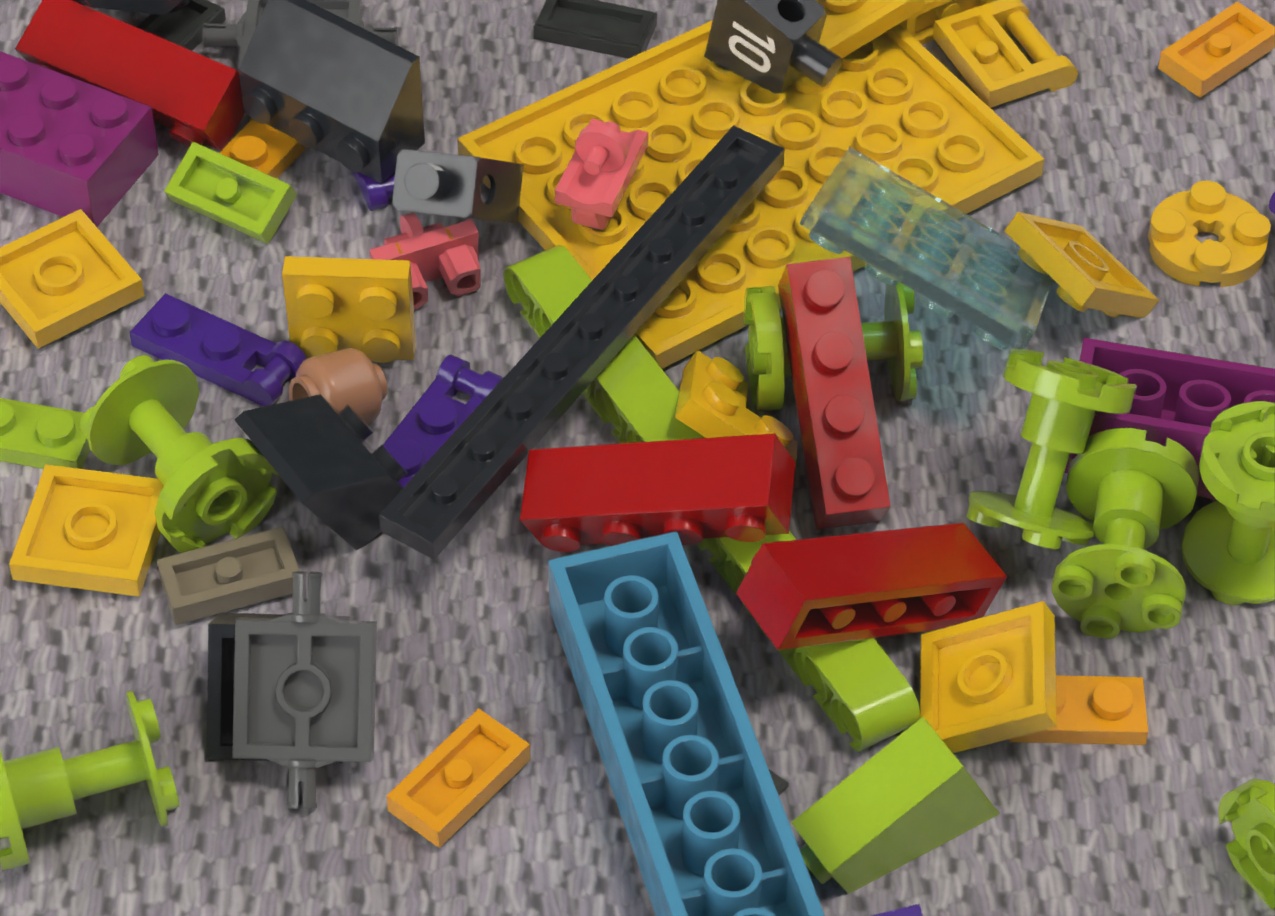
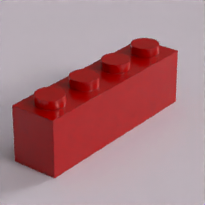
[15,0,245,150]
[778,257,891,530]
[520,433,795,552]
[736,523,1007,650]

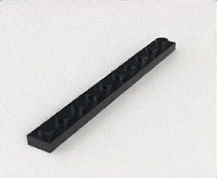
[379,126,785,560]

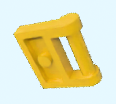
[933,0,1078,108]

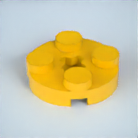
[1148,180,1271,287]

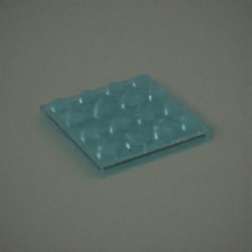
[799,147,1053,350]

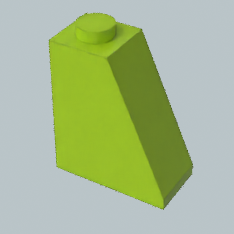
[791,717,1000,894]

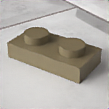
[157,526,300,625]

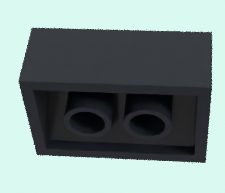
[239,0,425,184]

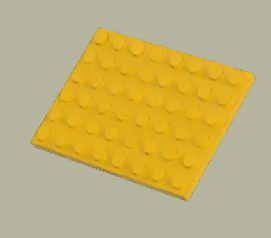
[457,20,1044,369]

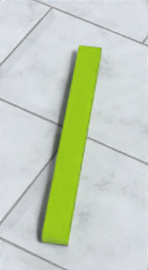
[503,245,920,752]

